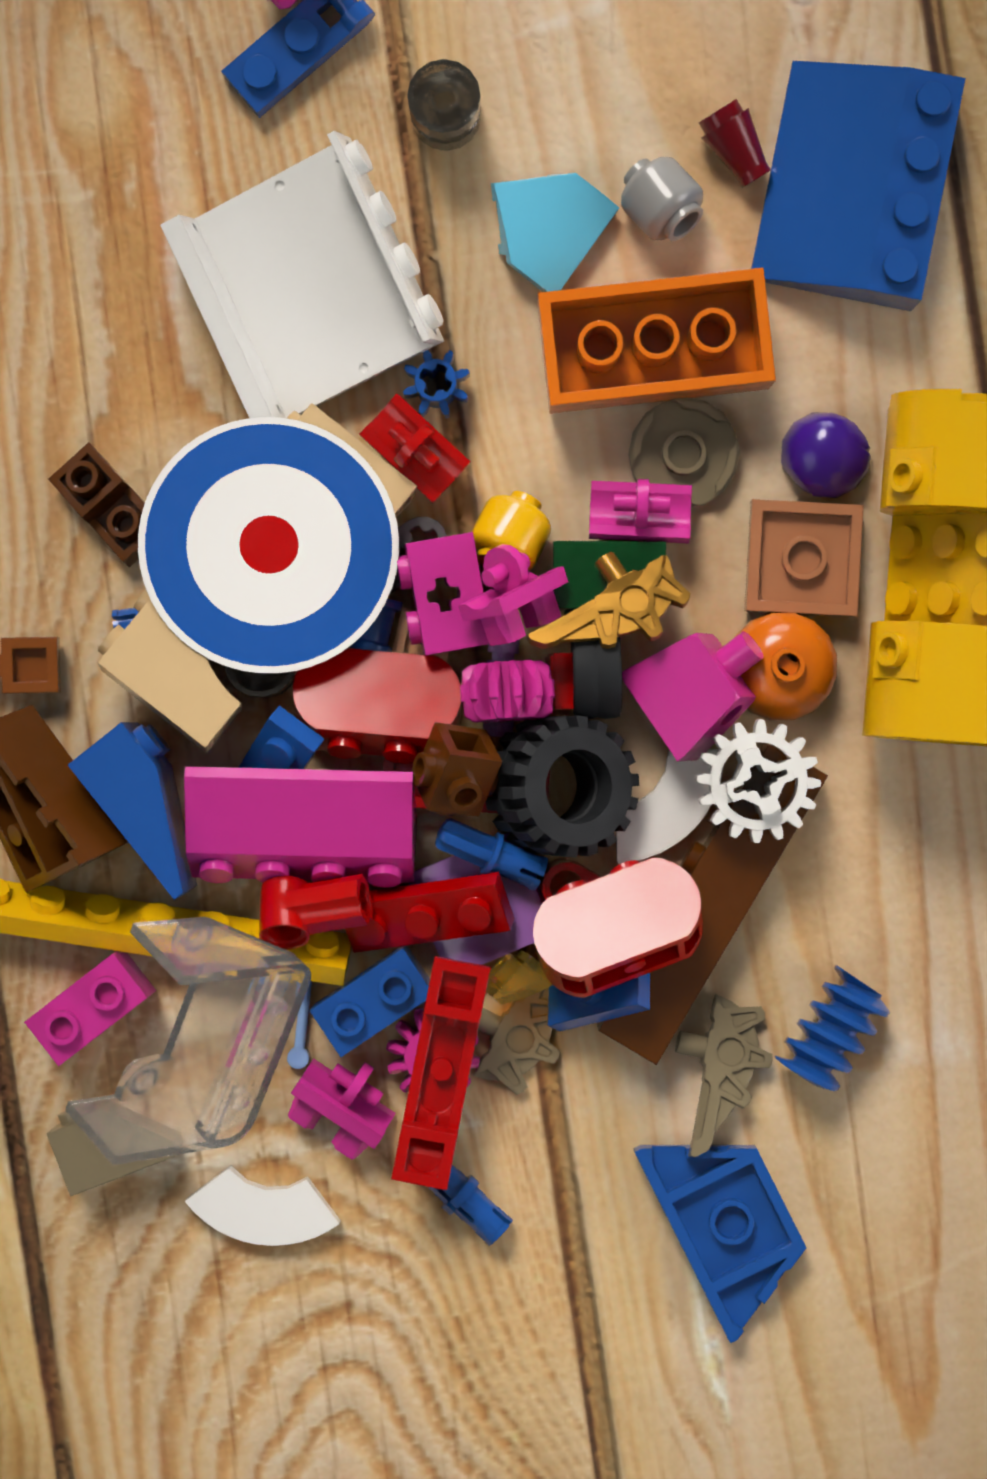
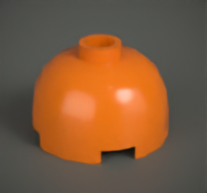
[734,612,837,720]

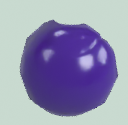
[781,412,871,498]

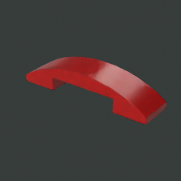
[391,956,491,1190]

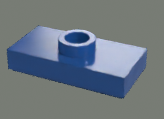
[548,973,650,1032]

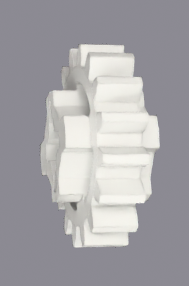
[695,719,821,843]

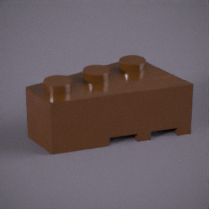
[0,705,129,893]

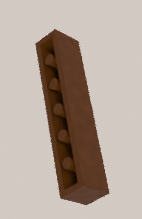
[597,743,828,1065]

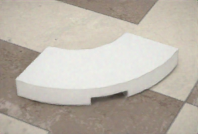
[616,749,724,863]
[185,1165,341,1246]

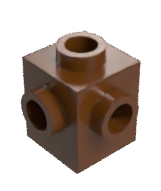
[412,722,502,817]

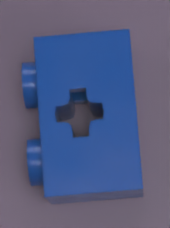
[310,945,430,1057]

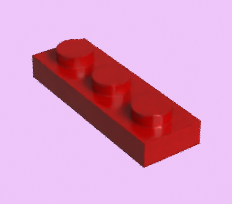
[345,872,515,953]

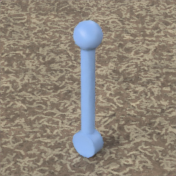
[287,980,312,1069]

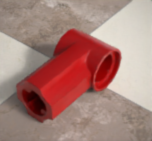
[259,874,373,950]

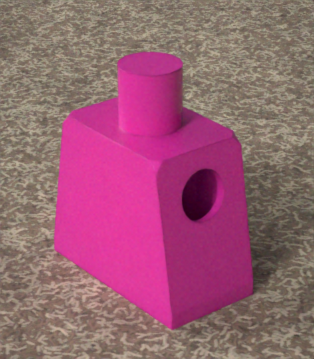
[622,631,764,762]

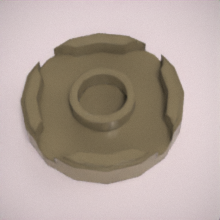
[628,397,740,508]

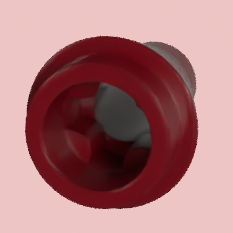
[699,99,771,188]

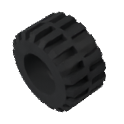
[486,715,639,858]

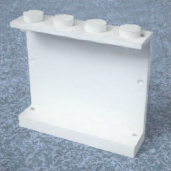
[160,131,444,418]

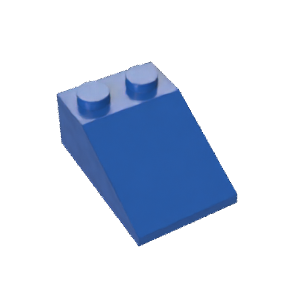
[68,722,197,900]

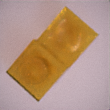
[486,950,552,1004]

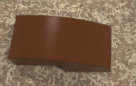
[48,442,145,567]

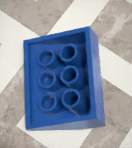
[751,61,966,311]

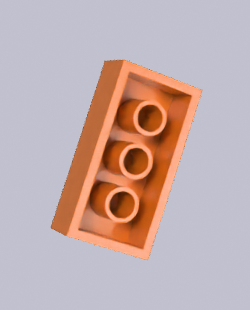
[537,267,776,414]

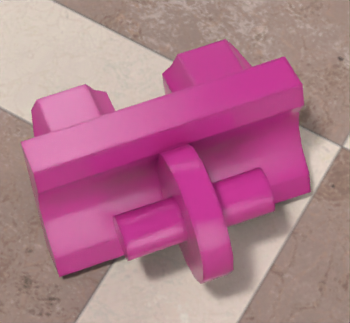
[589,479,692,544]
[458,544,568,646]
[288,1058,396,1160]

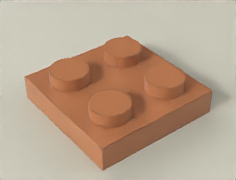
[744,499,864,617]

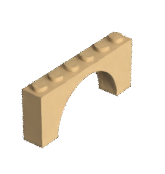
[98,403,417,754]

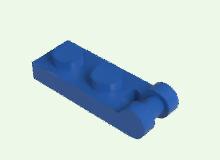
[221,0,375,118]

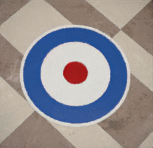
[138,417,399,673]

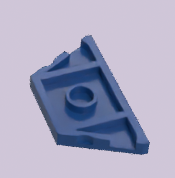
[633,1145,807,1343]

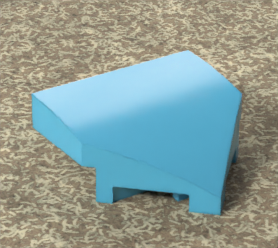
[491,173,620,292]

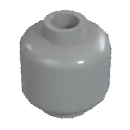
[621,157,703,241]

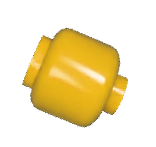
[472,491,551,571]

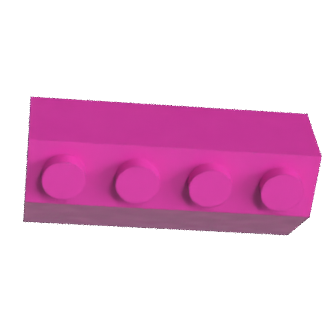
[184,766,417,888]

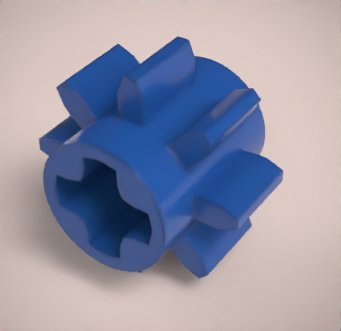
[403,350,470,419]

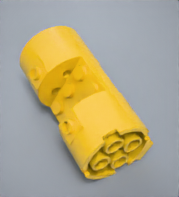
[862,389,987,747]

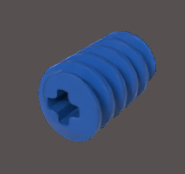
[774,965,890,1091]

